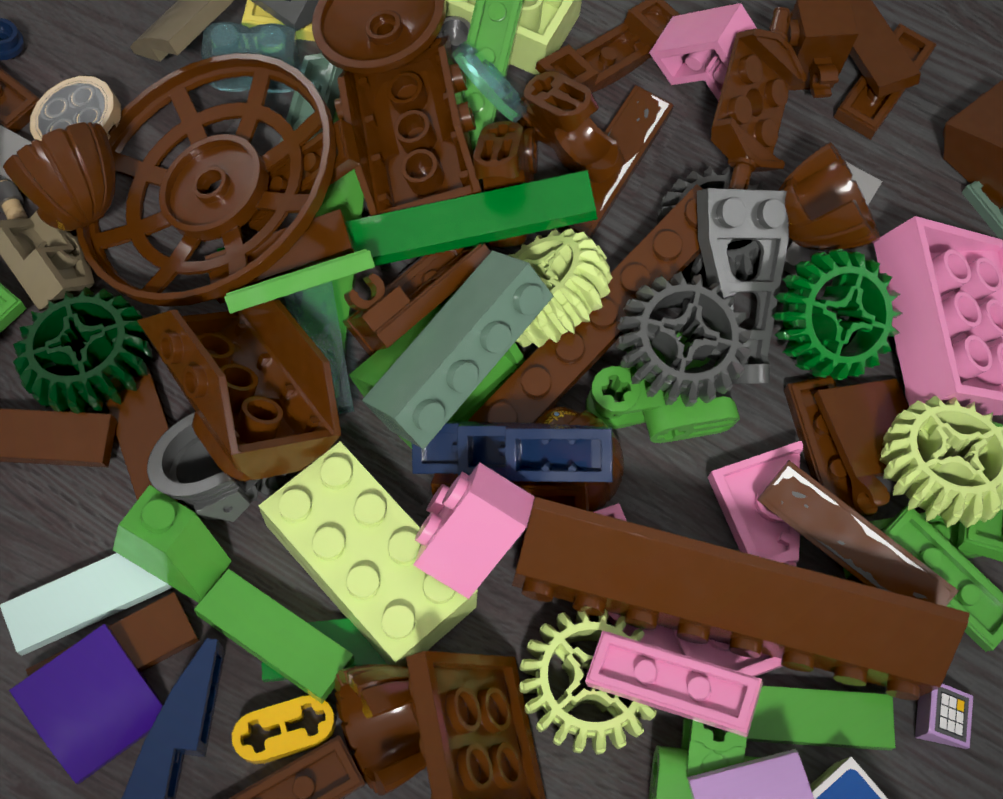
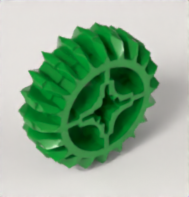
[772,249,903,380]

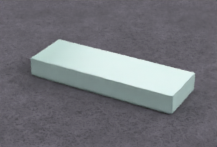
[0,553,172,656]

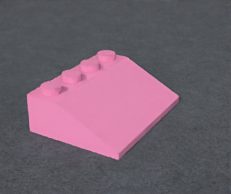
[874,216,1003,416]

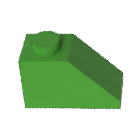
[113,485,231,603]

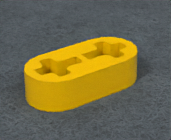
[232,695,336,764]

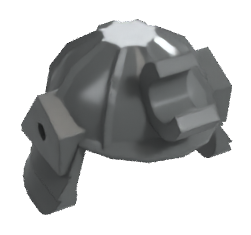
[147,412,286,522]

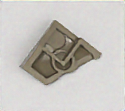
[0,211,95,311]

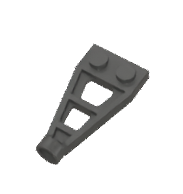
[697,188,789,384]

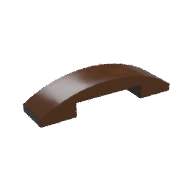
[535,0,680,93]

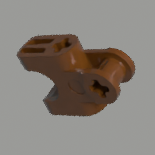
[504,71,625,183]
[473,121,538,247]

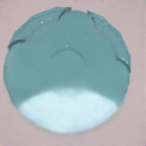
[452,41,528,122]

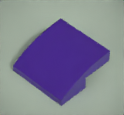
[9,624,163,785]

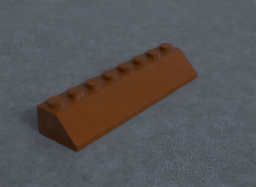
[512,497,969,700]

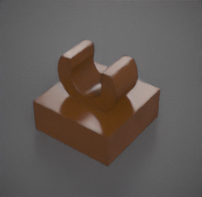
[344,273,411,336]

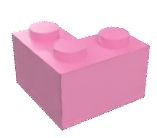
[649,3,756,101]
[414,463,535,599]

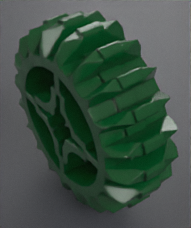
[13,287,153,414]

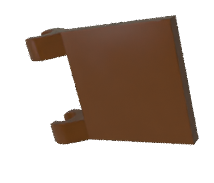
[813,379,920,515]

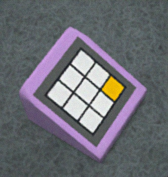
[915,683,973,749]

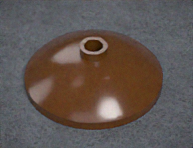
[312,0,446,74]

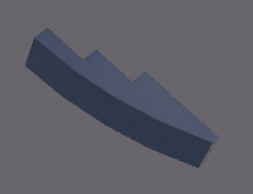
[412,421,613,482]
[122,638,225,799]

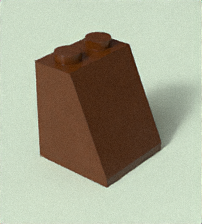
[943,80,1003,210]

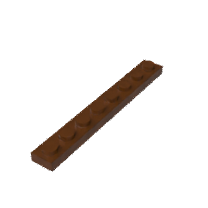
[468,184,703,423]

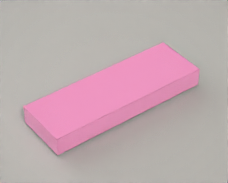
[585,630,763,737]

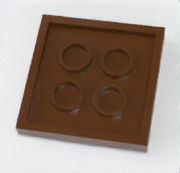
[406,651,546,799]

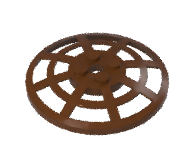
[76,53,336,307]

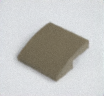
[130,0,234,62]

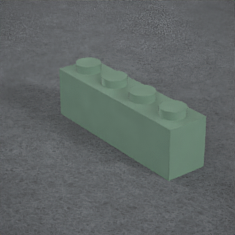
[362,250,554,450]

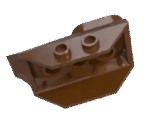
[334,35,481,216]
[137,300,341,481]

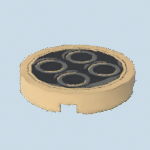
[30,76,121,141]

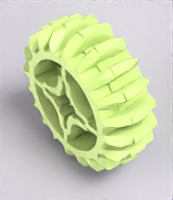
[508,228,613,347]
[879,396,1003,528]
[519,609,657,754]

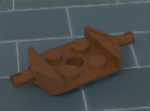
[711,7,807,190]

